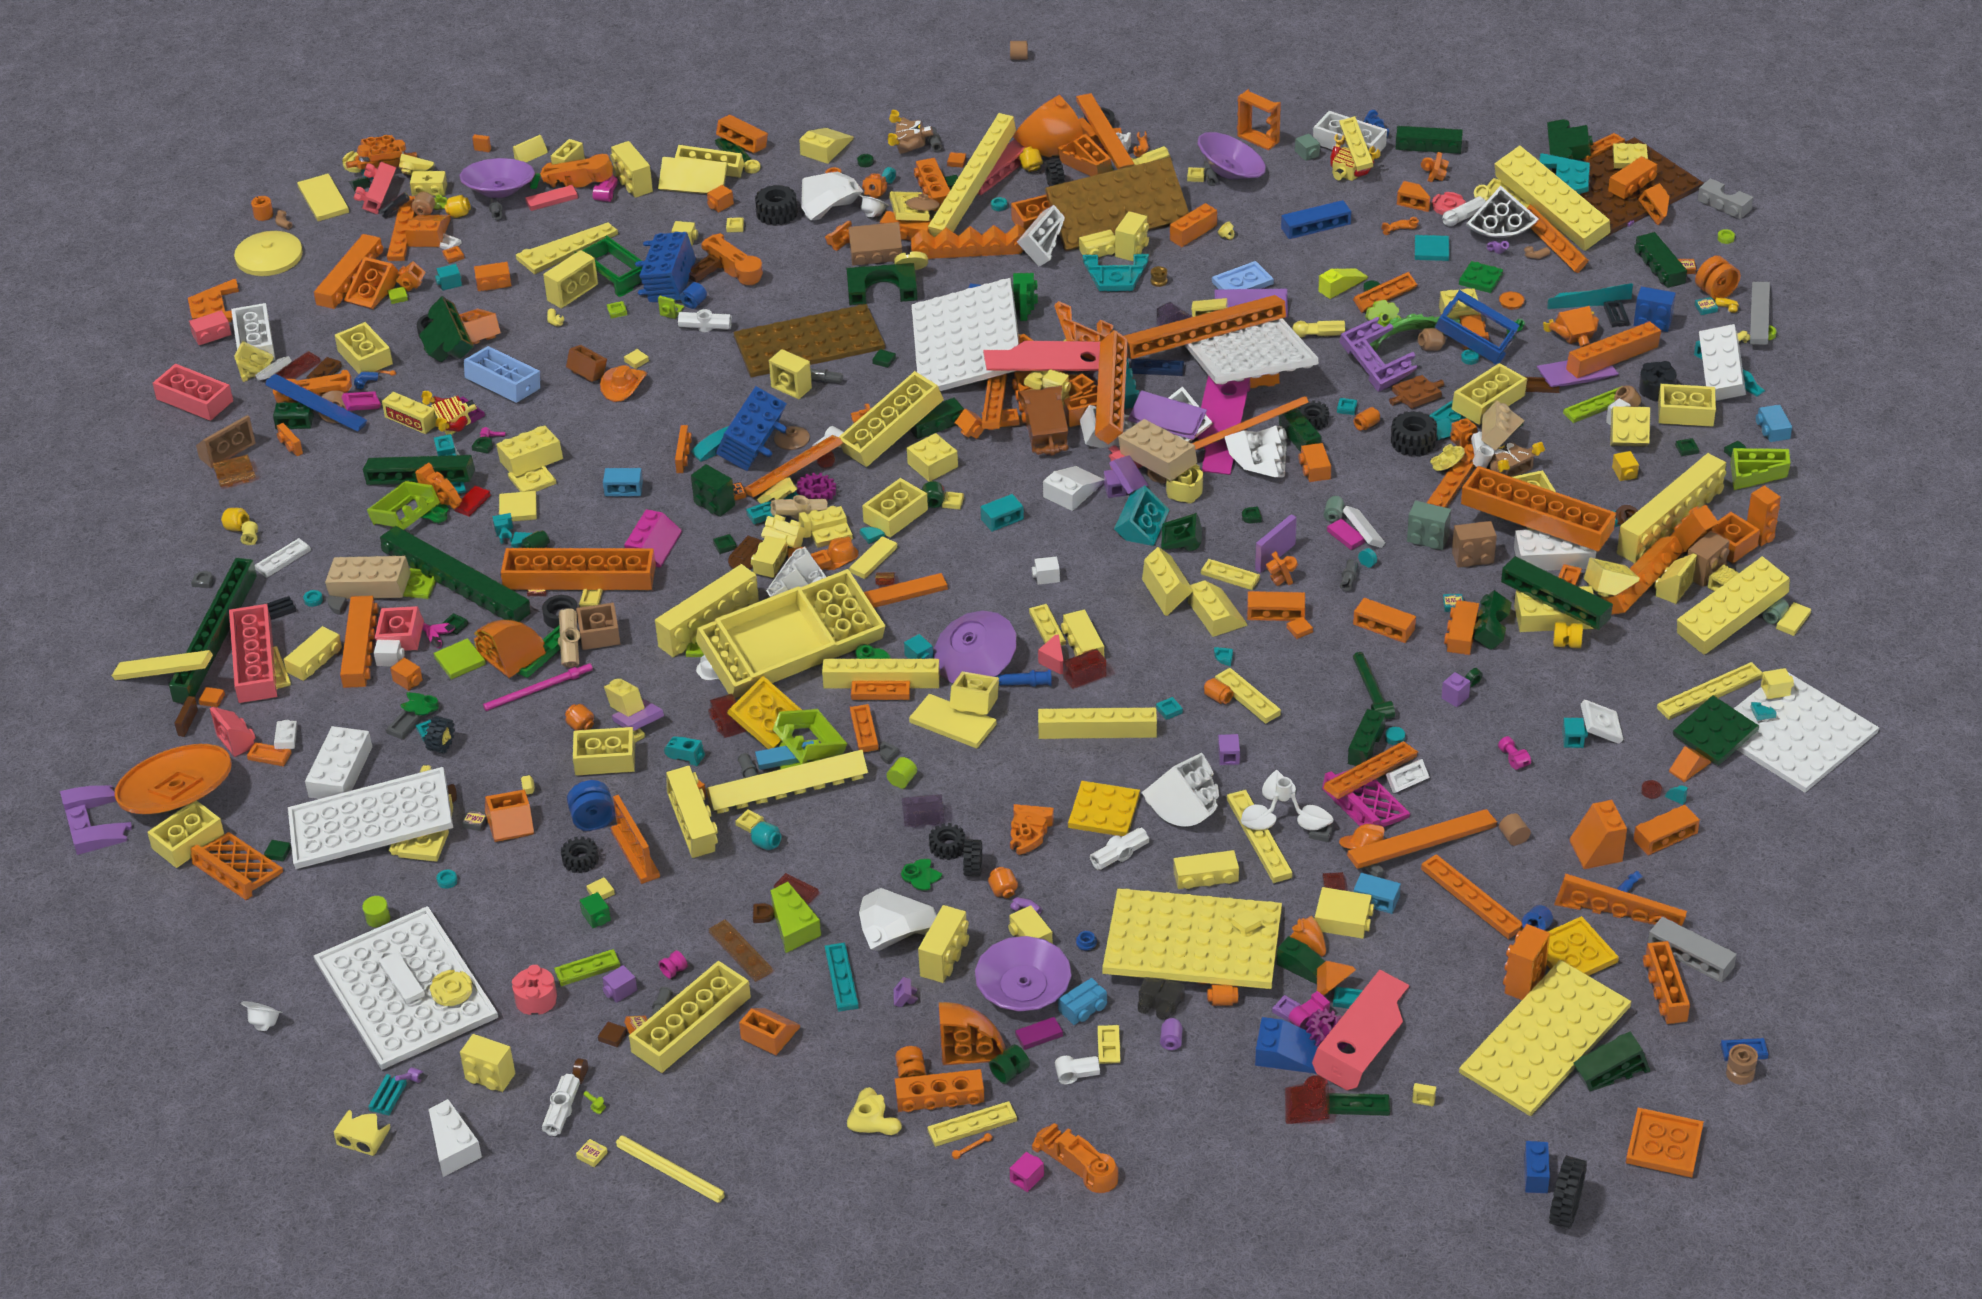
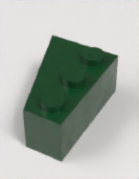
[1573,1031,1651,1092]

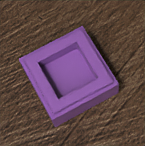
[1272,995,1301,1022]

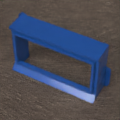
[1435,290,1519,365]

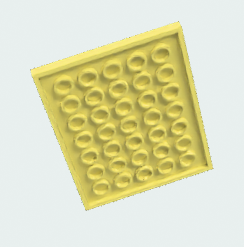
[1102,889,1282,989]

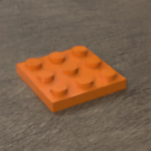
[1626,1107,1704,1178]

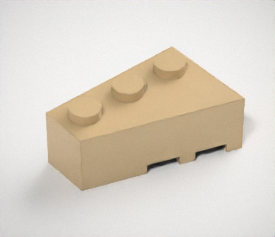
[1481,400,1525,451]

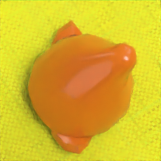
[1290,916,1326,957]

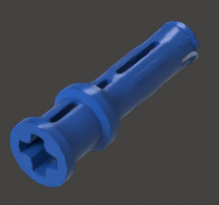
[995,669,1052,687]

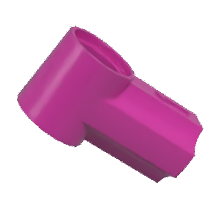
[593,175,618,202]

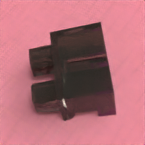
[1138,977,1185,1020]

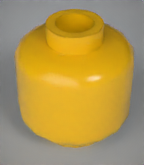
[1019,146,1043,172]
[445,195,471,218]
[221,508,250,531]

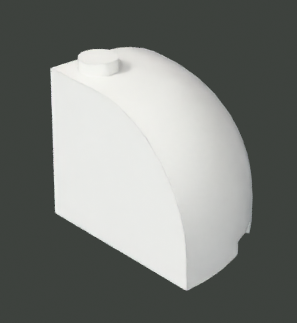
[1466,186,1539,238]
[1142,753,1219,826]

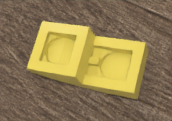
[1098,1025,1120,1064]

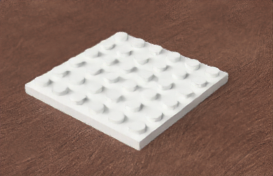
[1734,673,1879,792]

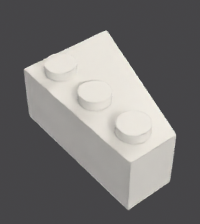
[1017,205,1065,266]
[429,1099,482,1177]

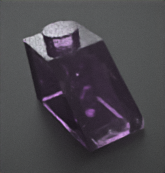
[1157,302,1192,326]

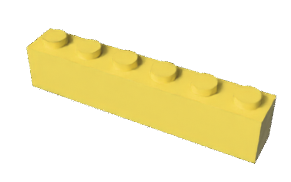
[822,659,940,688]
[1038,708,1157,739]

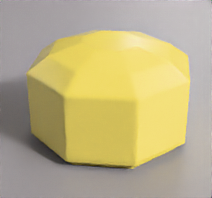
[521,775,535,794]

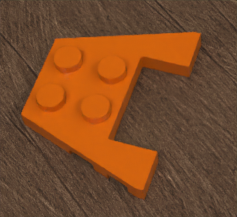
[188,279,239,322]
[1054,301,1113,361]

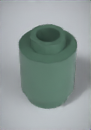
[1324,496,1345,522]
[1763,598,1789,624]

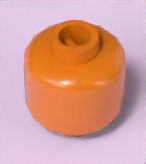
[565,704,594,731]
[988,867,1018,899]

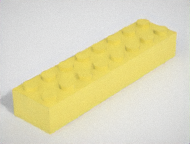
[1494,146,1610,251]
[1617,453,1726,563]

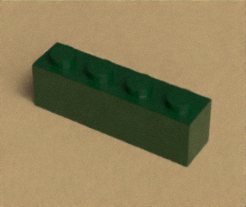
[1395,126,1463,154]
[1634,232,1687,288]

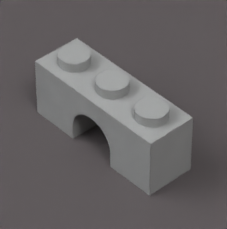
[1698,178,1753,219]

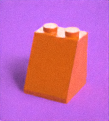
[1569,800,1627,869]

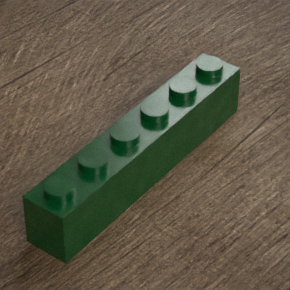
[362,455,475,485]
[1501,556,1613,631]

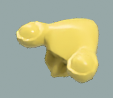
[847,1087,902,1135]

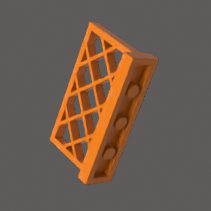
[611,795,660,884]
[191,832,283,900]

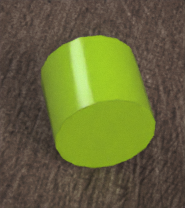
[886,757,917,789]
[362,896,391,928]

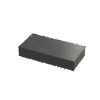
[386,710,425,740]

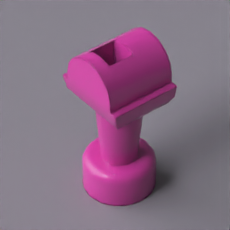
[1498,736,1531,770]

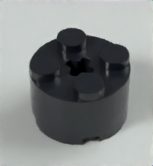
[1639,361,1677,401]

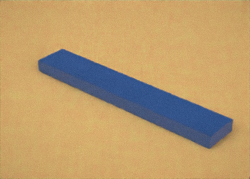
[265,374,367,431]

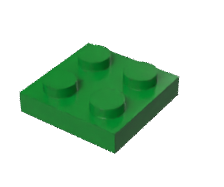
[1459,261,1503,293]

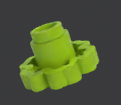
[1365,300,1401,327]

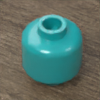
[751,821,781,850]

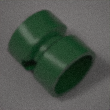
[989,1044,1030,1084]

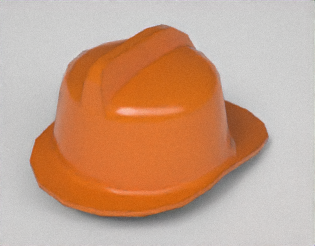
[824,537,858,570]
[1339,824,1384,849]

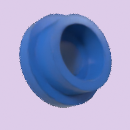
[1076,931,1097,950]

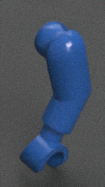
[1617,871,1643,893]

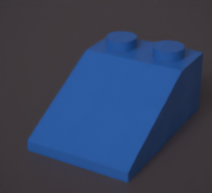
[1255,1017,1319,1074]

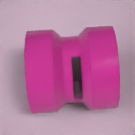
[658,950,688,979]

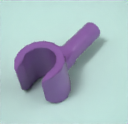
[395,1067,423,1083]

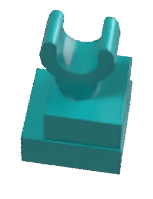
[492,513,513,544]

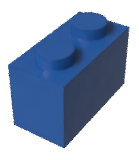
[1524,1141,1550,1194]

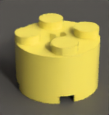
[1166,464,1203,503]

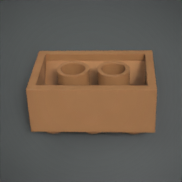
[849,222,902,266]
[196,415,255,468]

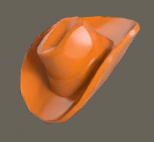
[600,365,647,402]

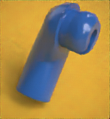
[354,372,378,389]

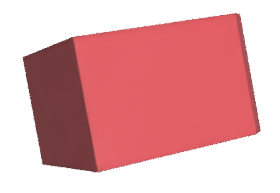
[1038,635,1064,674]

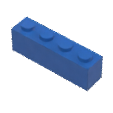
[1281,200,1351,239]

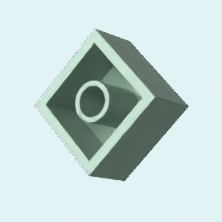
[1407,500,1451,550]

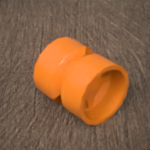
[895,1046,926,1078]

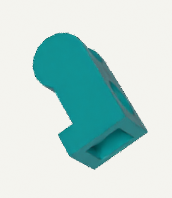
[664,736,705,766]

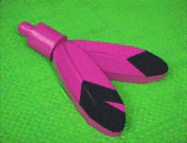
[422,623,455,648]

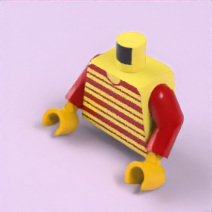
[1330,134,1381,181]
[421,391,477,435]

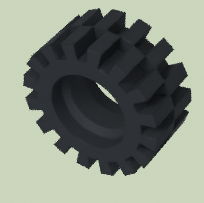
[1045,158,1065,187]
[1298,400,1329,430]
[929,823,965,860]
[561,836,599,873]
[963,839,982,876]

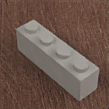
[1648,917,1737,983]

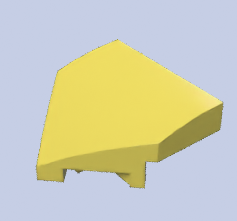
[234,341,274,382]
[757,477,797,504]

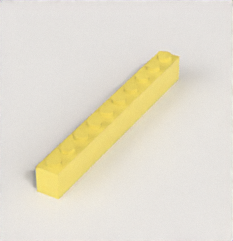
[928,113,1016,237]

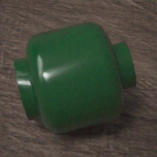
[921,481,945,508]

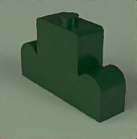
[1547,119,1593,173]
[419,296,474,362]

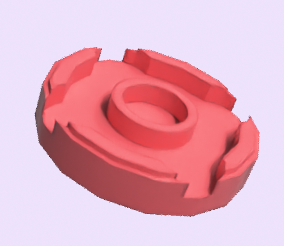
[1432,192,1466,215]

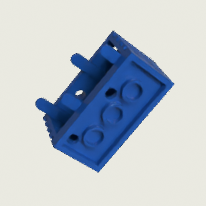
[635,232,696,302]
[716,386,787,471]

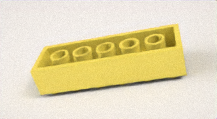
[839,371,944,467]
[1677,556,1790,655]
[655,564,759,657]
[629,961,751,1073]

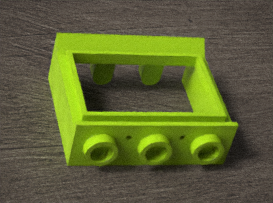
[367,481,440,530]
[773,709,847,764]

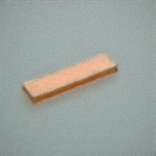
[709,919,773,982]

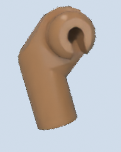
[275,210,292,230]
[1524,246,1550,259]

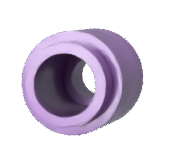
[1160,1018,1183,1050]

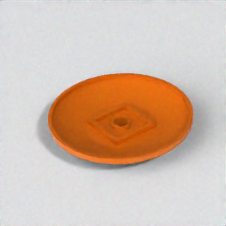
[114,744,232,814]

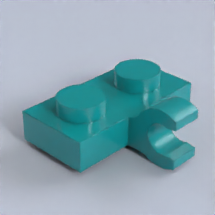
[746,499,776,524]

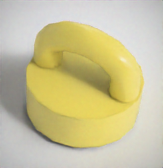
[1218,222,1235,239]

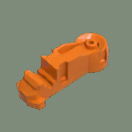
[540,154,613,188]
[701,233,763,285]
[273,370,352,403]
[1032,1123,1119,1193]

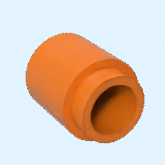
[1353,407,1380,431]
[1204,678,1233,704]
[1207,985,1238,1006]

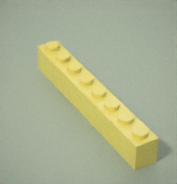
[706,750,868,814]

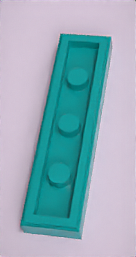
[825,942,859,1012]

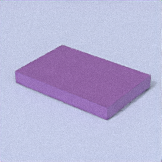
[1255,514,1296,573]

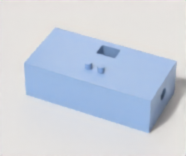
[464,346,540,403]

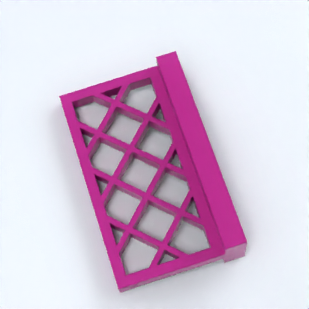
[1322,771,1410,827]

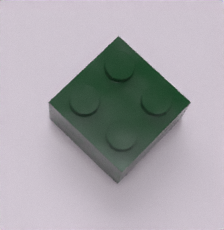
[691,464,735,517]

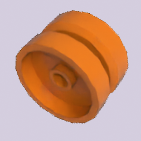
[1695,256,1741,300]

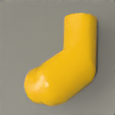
[1715,298,1739,313]

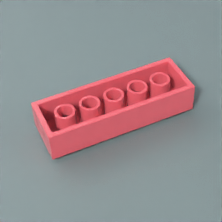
[229,604,277,703]

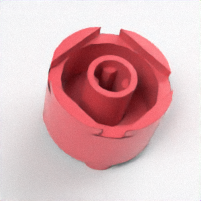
[512,965,557,1015]

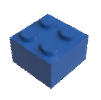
[1633,286,1676,332]

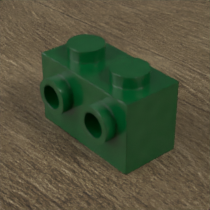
[273,402,314,429]

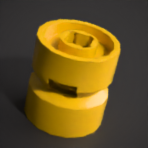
[1553,622,1583,648]

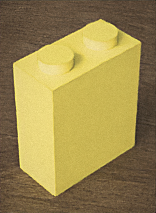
[1315,887,1374,939]

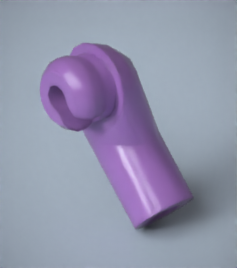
[1487,241,1509,254]
[1010,897,1042,915]

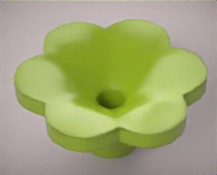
[434,194,447,210]

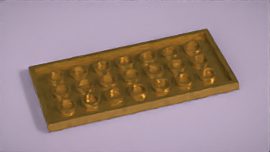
[1045,157,1189,251]
[733,304,885,378]

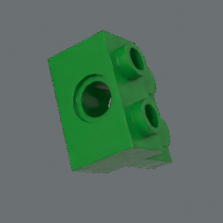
[1013,273,1038,321]

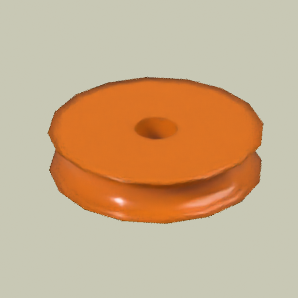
[1499,291,1525,310]

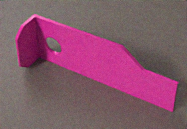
[1196,375,1250,475]

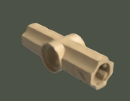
[771,495,828,520]
[558,609,580,668]

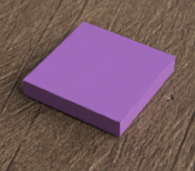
[1109,455,1149,494]
[612,699,664,731]

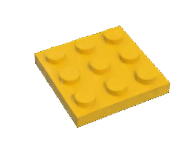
[727,676,802,749]
[1068,781,1140,837]
[1547,916,1619,976]

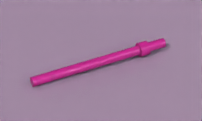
[483,663,593,711]

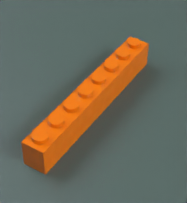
[1095,330,1127,445]

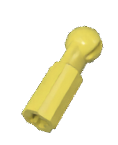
[1131,146,1170,165]
[1292,320,1345,338]

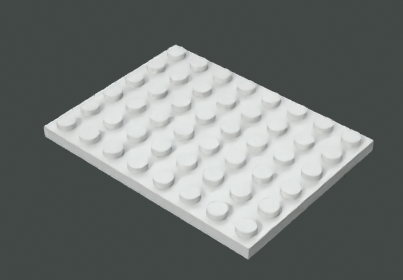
[912,278,1019,391]
[1184,318,1319,384]
[314,906,498,1070]

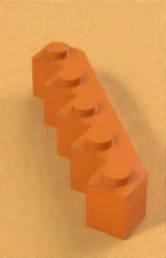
[911,223,1026,259]

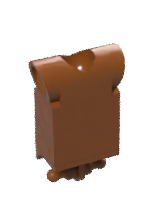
[1018,385,1069,456]

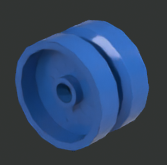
[567,780,615,831]

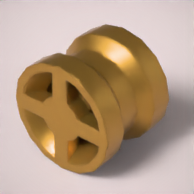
[1151,266,1168,287]

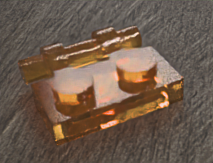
[213,454,256,487]

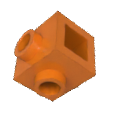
[862,173,887,198]
[396,261,426,291]
[1450,418,1478,448]

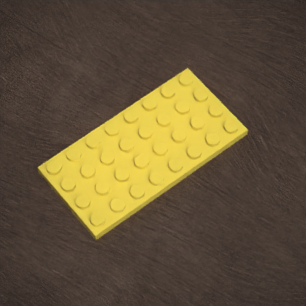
[1459,960,1631,1116]

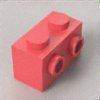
[189,310,231,345]

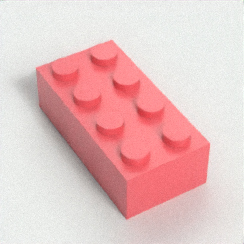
[153,364,233,421]

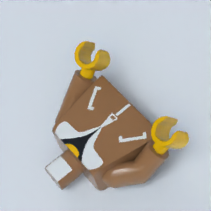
[887,110,934,154]
[1489,442,1545,477]

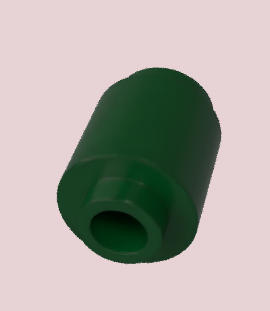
[521,530,550,548]

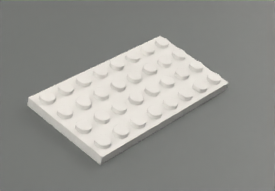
[288,767,453,869]

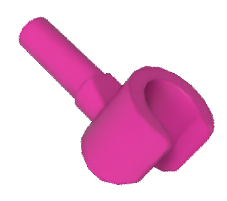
[480,427,505,437]

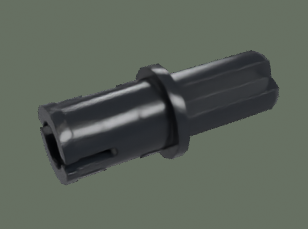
[378,192,410,218]

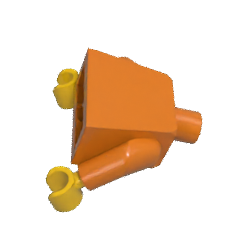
[1543,306,1599,348]

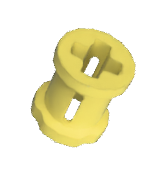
[241,521,258,545]

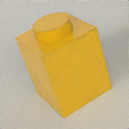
[1612,451,1639,481]

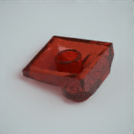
[1285,1075,1330,1124]

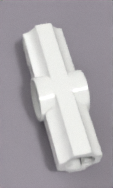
[678,309,732,332]
[1090,827,1149,870]
[542,1074,580,1136]

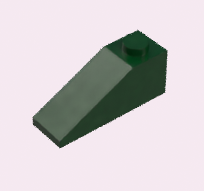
[1277,936,1332,991]

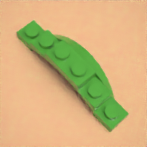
[1369,314,1461,351]

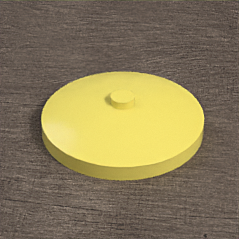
[234,231,303,276]

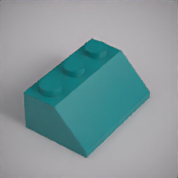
[1114,485,1170,546]

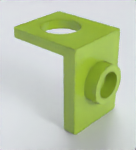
[658,296,684,319]

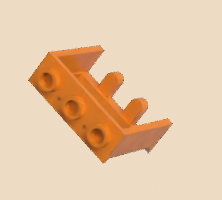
[1237,89,1281,150]

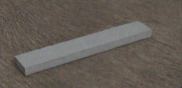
[1750,282,1770,345]

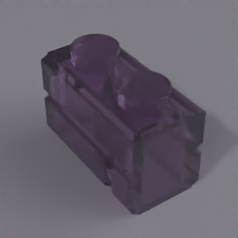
[902,794,944,827]

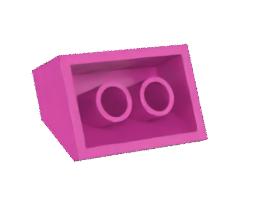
[624,509,682,568]

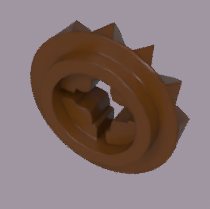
[1615,505,1638,525]

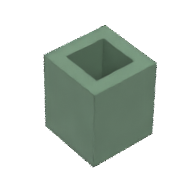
[1295,134,1320,161]

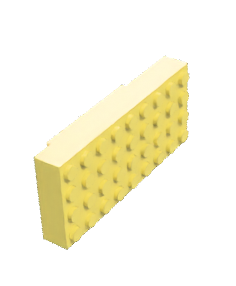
[696,569,885,699]

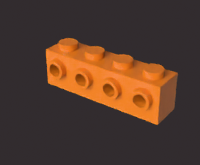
[1643,941,1690,1024]

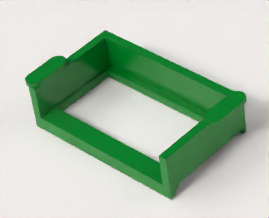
[574,235,643,297]

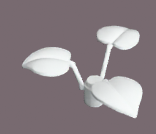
[1241,770,1334,830]

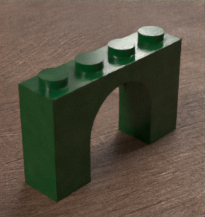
[846,263,918,306]

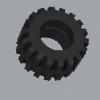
[755,185,798,226]
[1391,411,1437,456]

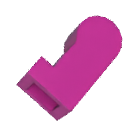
[1288,991,1330,1030]

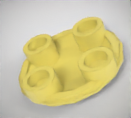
[1430,444,1465,471]

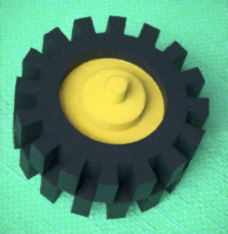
[424,716,455,754]

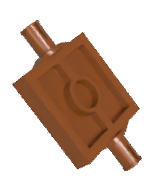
[1389,375,1444,409]

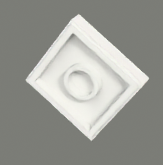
[1581,700,1623,743]

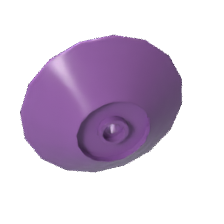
[1197,132,1266,179]
[459,158,535,198]
[934,611,1016,683]
[975,936,1072,1012]

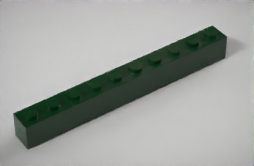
[380,526,531,622]
[169,558,257,703]

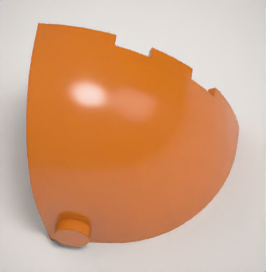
[1013,94,1083,157]
[474,620,546,678]
[939,1002,1006,1065]

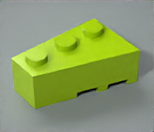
[1730,448,1791,490]
[770,882,821,953]

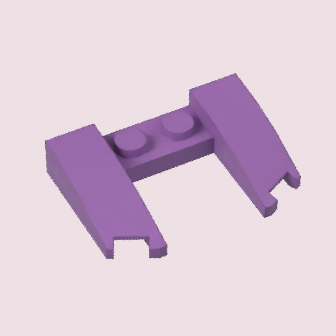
[1339,317,1417,392]
[60,785,132,855]

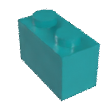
[980,494,1024,532]

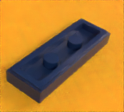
[1130,358,1184,376]

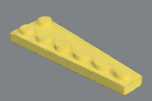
[516,222,618,275]

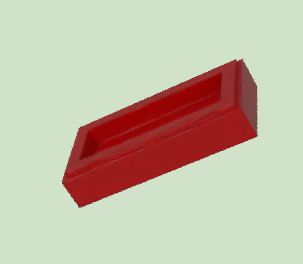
[454,485,491,517]

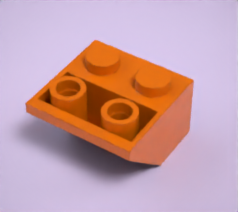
[485,789,534,842]
[739,1008,800,1055]

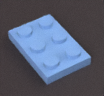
[1212,261,1274,289]

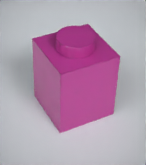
[1010,1152,1044,1192]

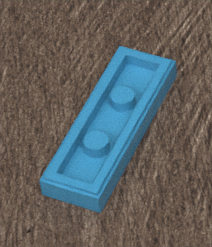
[755,741,814,770]

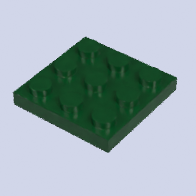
[1673,695,1759,766]

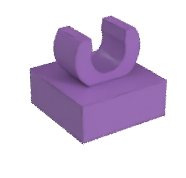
[893,977,918,1007]

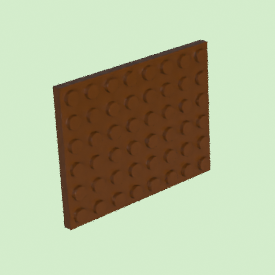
[1579,137,1704,237]

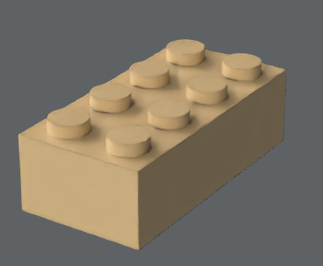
[1118,419,1197,480]
[325,556,411,599]

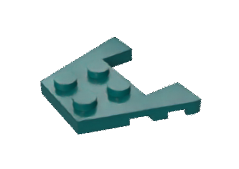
[1540,153,1590,194]
[1083,254,1149,291]

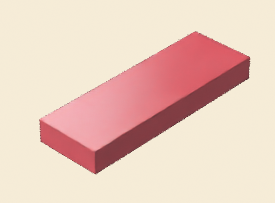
[525,185,578,211]

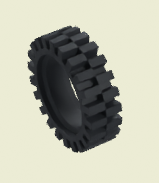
[1549,1155,1587,1229]

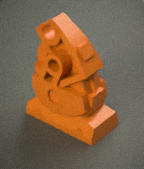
[415,463,462,509]
[1010,804,1054,855]

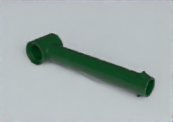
[1353,652,1395,719]

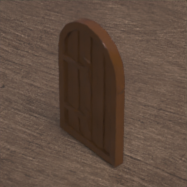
[728,535,763,570]

